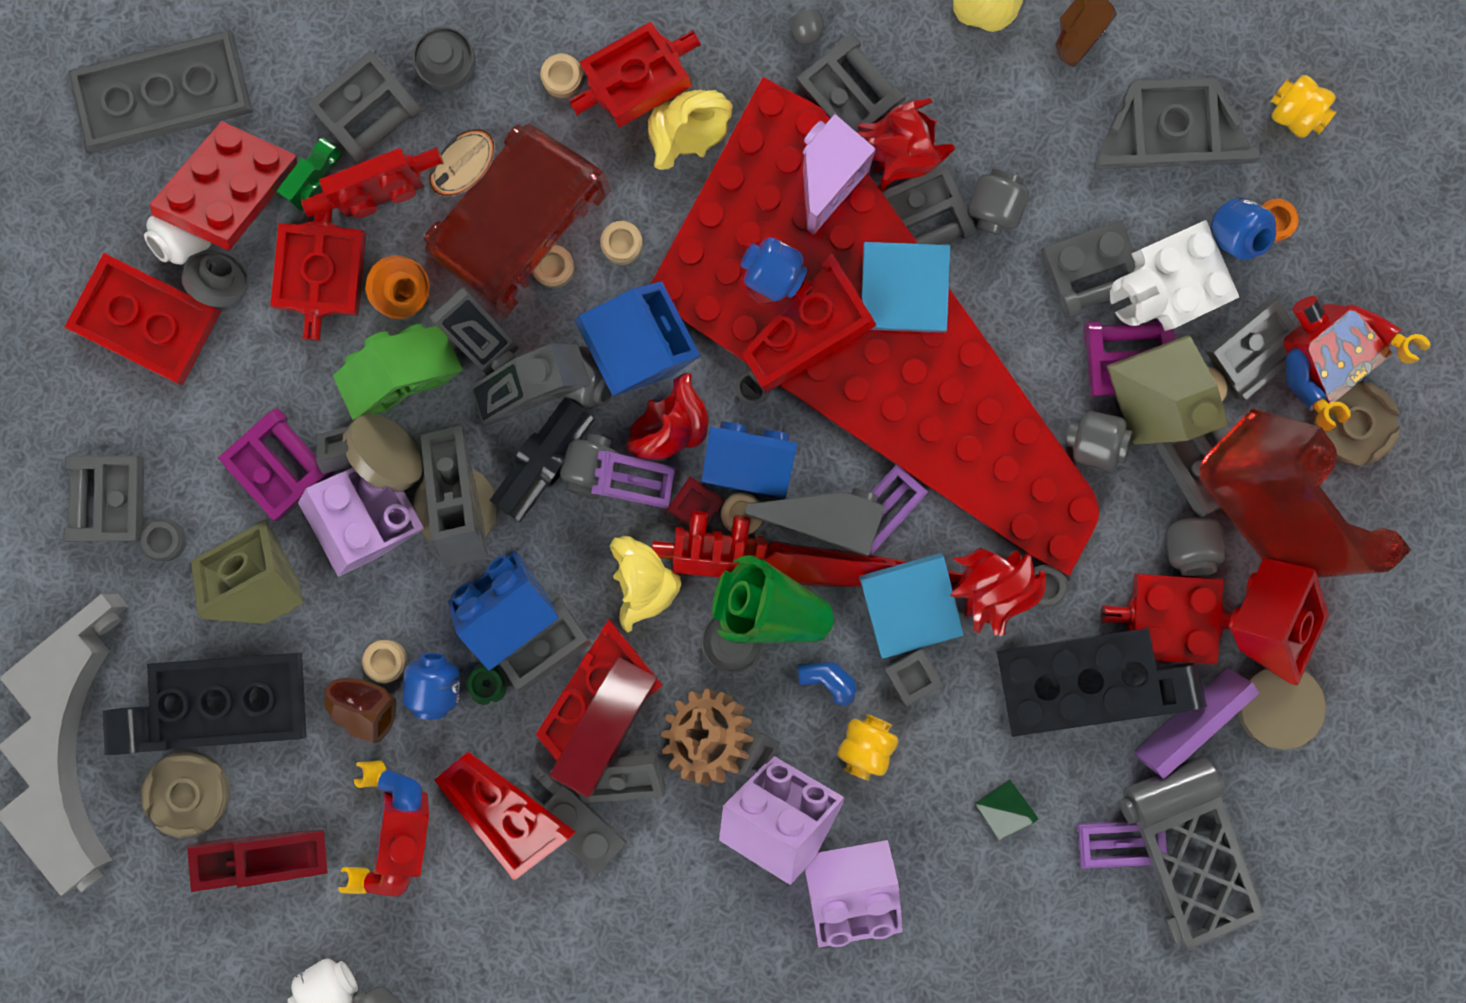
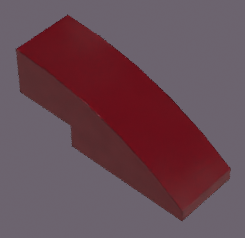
[549,657,658,798]
[187,829,328,892]

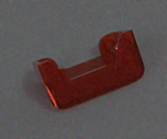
[424,123,611,318]
[1199,408,1411,578]

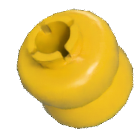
[1270,75,1337,138]
[837,714,899,781]

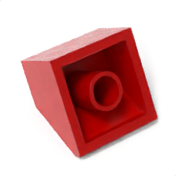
[1229,558,1329,686]

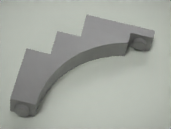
[0,594,129,896]

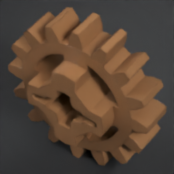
[661,689,754,785]

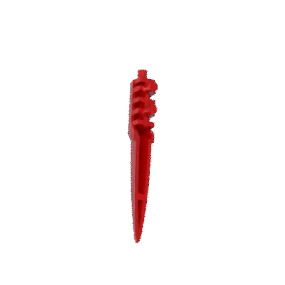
[652,510,963,587]

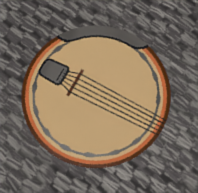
[429,129,495,196]

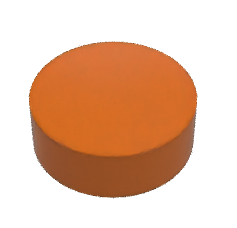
[1261,199,1299,243]

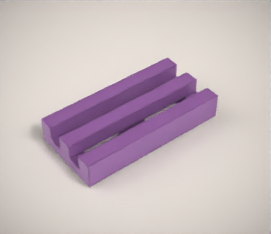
[591,451,675,509]
[869,464,928,555]
[1077,821,1168,869]

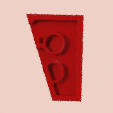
[742,253,876,393]
[535,619,663,761]
[434,751,576,881]

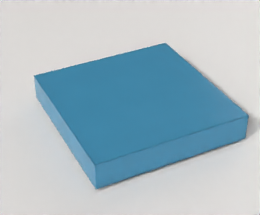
[861,242,950,333]
[859,553,964,659]

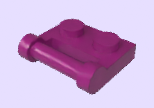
[1084,318,1175,398]
[218,408,335,522]

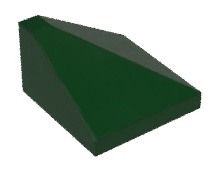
[975,779,1039,840]

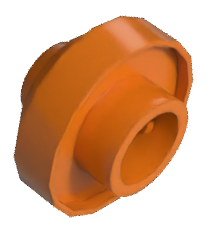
[365,255,430,319]

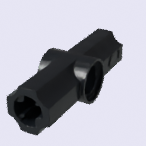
[489,397,595,523]

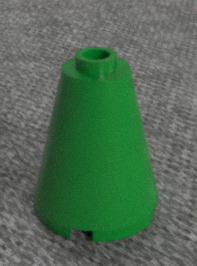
[712,555,834,643]

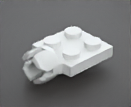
[1110,220,1239,331]

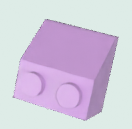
[803,114,876,235]

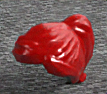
[626,373,709,460]

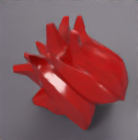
[857,98,955,192]
[949,547,1046,636]

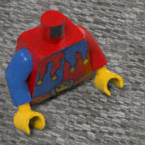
[1283,296,1431,431]
[338,760,429,897]

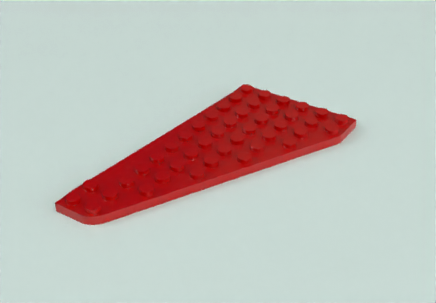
[651,77,1099,576]

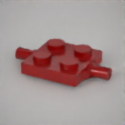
[568,22,701,128]
[301,146,444,218]
[270,208,366,342]
[1101,573,1232,665]

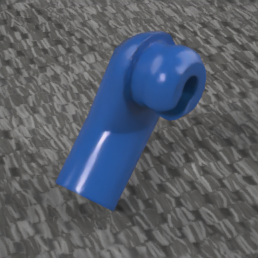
[798,662,857,706]

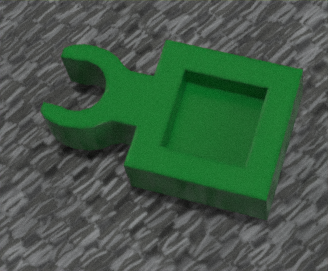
[277,137,342,211]

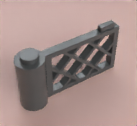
[1119,756,1265,950]

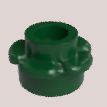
[465,663,507,705]

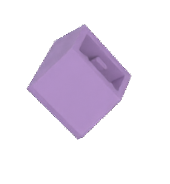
[298,468,424,577]
[719,756,844,885]
[805,840,903,947]

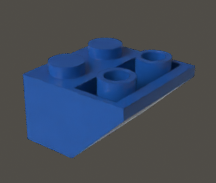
[574,281,700,396]
[701,421,798,500]
[448,550,559,671]

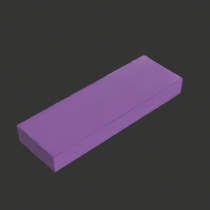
[1134,668,1260,779]

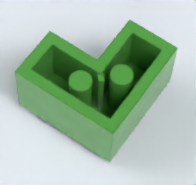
[333,324,463,421]

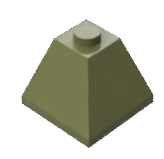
[1107,335,1229,445]
[191,519,304,624]

